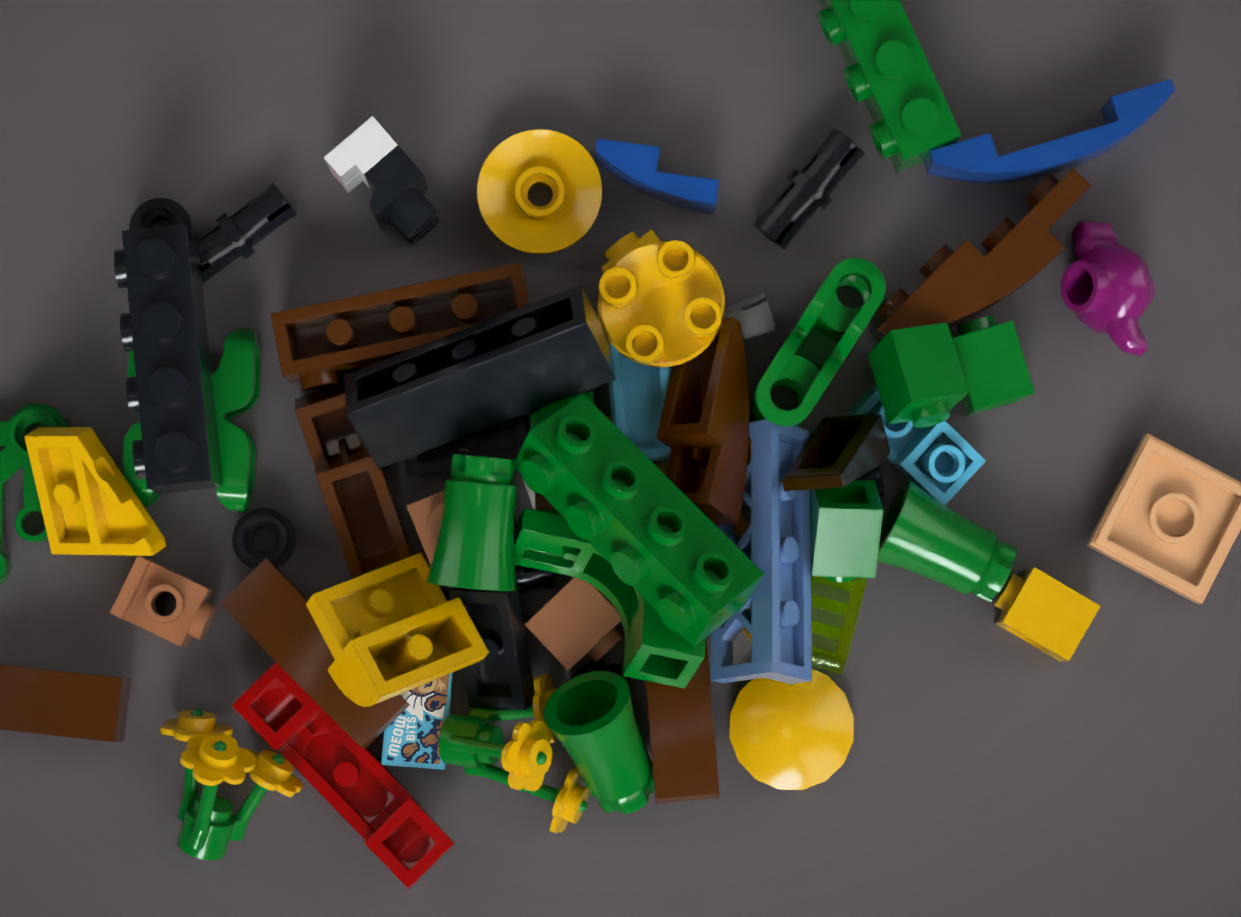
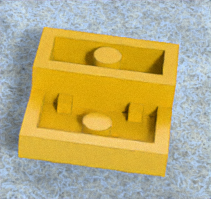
[306,553,489,707]

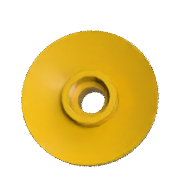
[477,129,602,254]

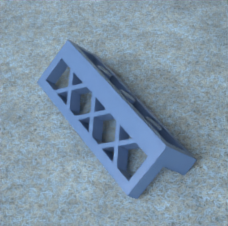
[711,419,812,684]

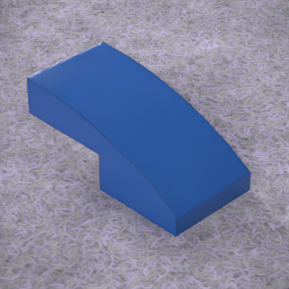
[596,139,719,215]

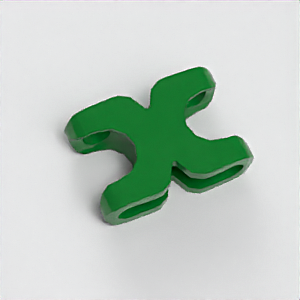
[751,258,886,428]
[122,328,261,512]

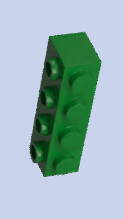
[817,0,962,173]
[515,393,765,647]

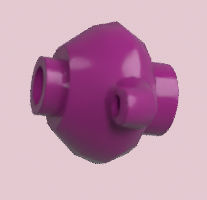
[1061,221,1154,356]

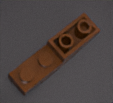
[873,168,1091,342]

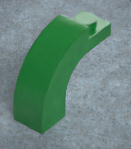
[514,508,706,688]

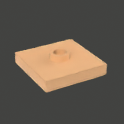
[1086,433,1241,604]

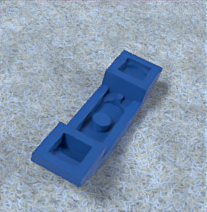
[924,79,1175,184]

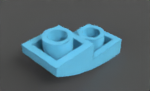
[845,383,986,505]

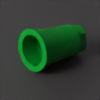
[426,454,517,591]
[877,480,1017,602]
[544,671,655,815]

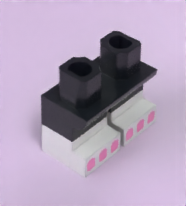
[324,116,440,246]

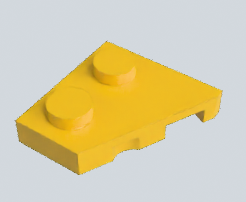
[24,427,166,556]

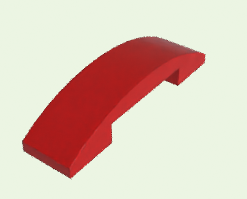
[231,662,455,889]

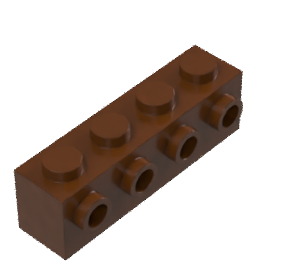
[270,262,530,391]

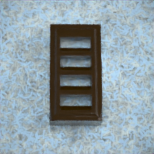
[781,413,890,491]

